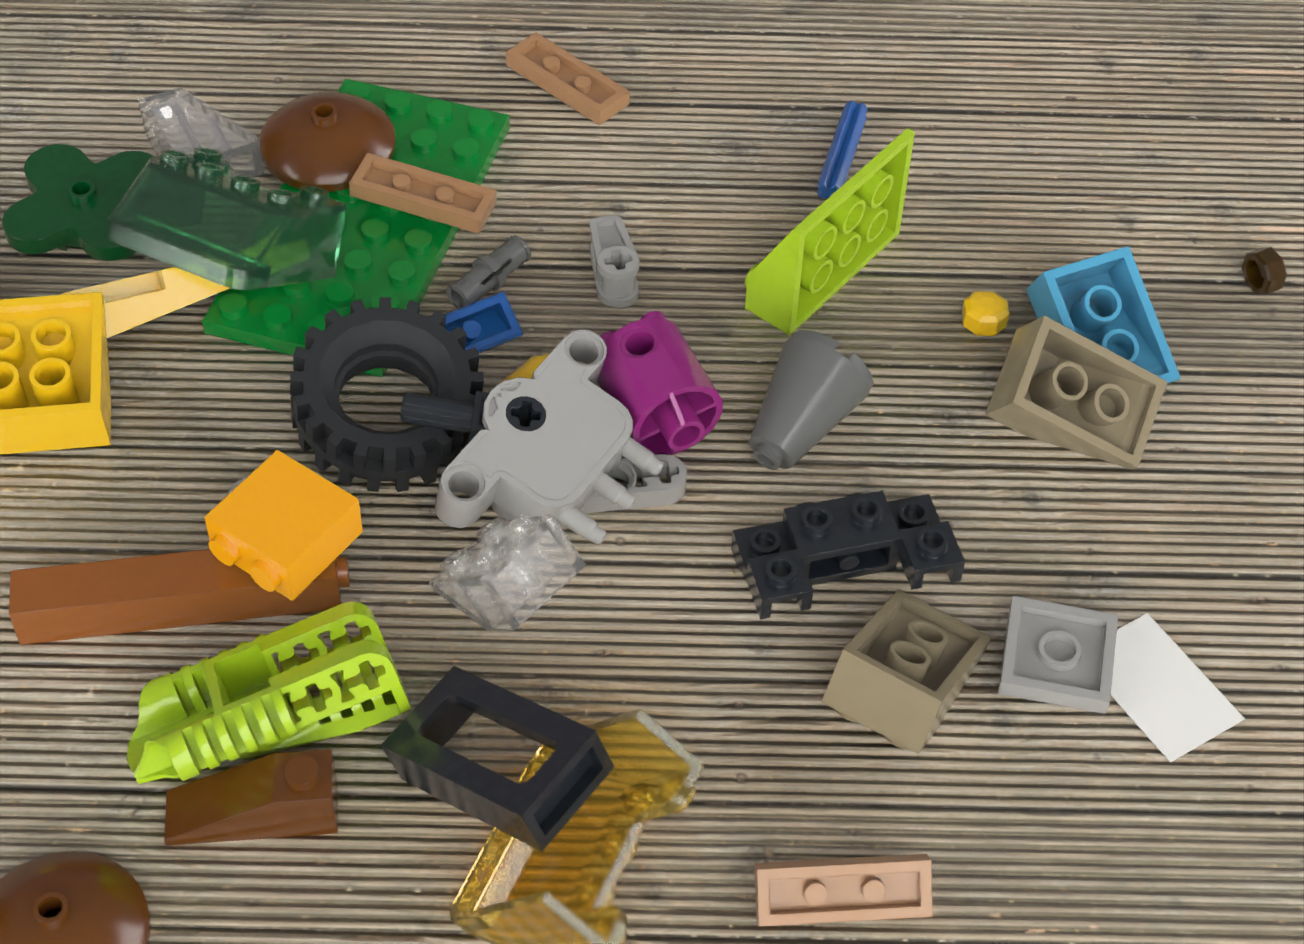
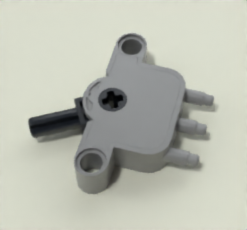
[400,330,664,545]

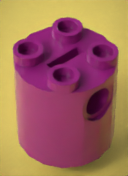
[597,311,723,455]

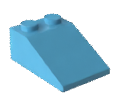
[1026,246,1181,384]

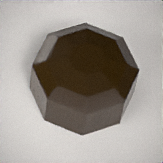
[1242,247,1287,294]

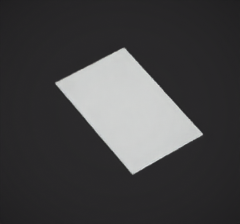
[1111,613,1245,763]

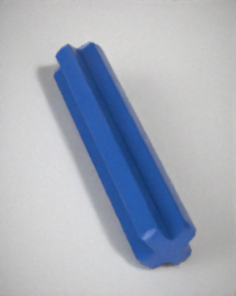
[817,100,868,199]

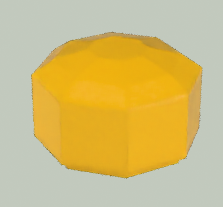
[962,291,1009,336]

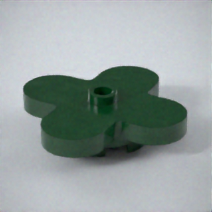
[2,144,164,261]

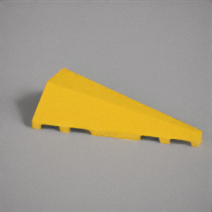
[58,238,307,338]

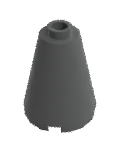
[749,330,874,470]

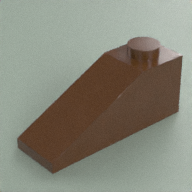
[164,749,338,846]

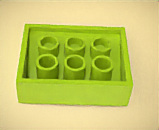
[745,128,915,335]

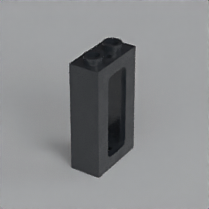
[381,666,615,852]

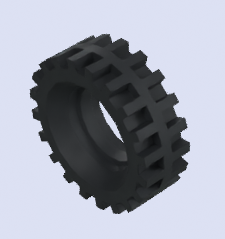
[290,297,484,492]

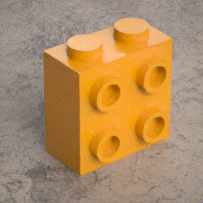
[204,450,363,601]

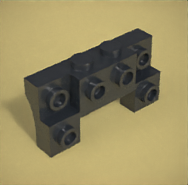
[731,490,965,620]

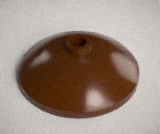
[259,92,396,192]
[0,851,151,944]

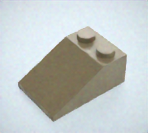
[985,315,1168,470]
[821,589,992,754]

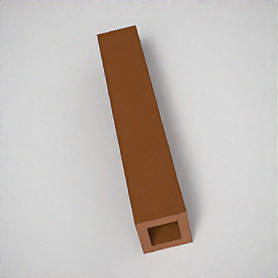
[9,549,350,645]

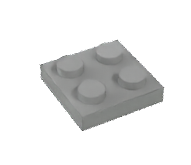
[998,596,1118,714]

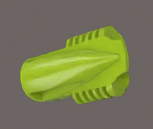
[126,601,412,784]

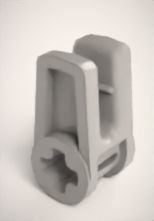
[589,215,639,308]

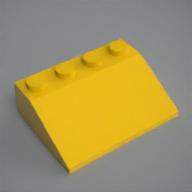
[0,292,111,455]

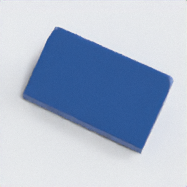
[445,291,523,354]

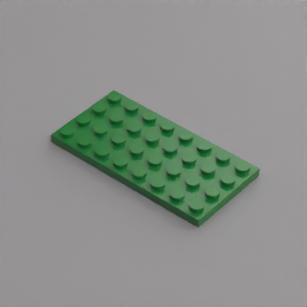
[202,78,510,378]

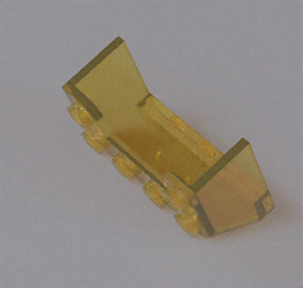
[450,709,704,944]

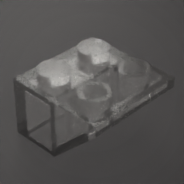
[429,514,586,631]

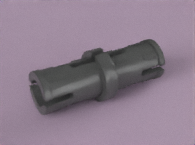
[446,235,531,309]

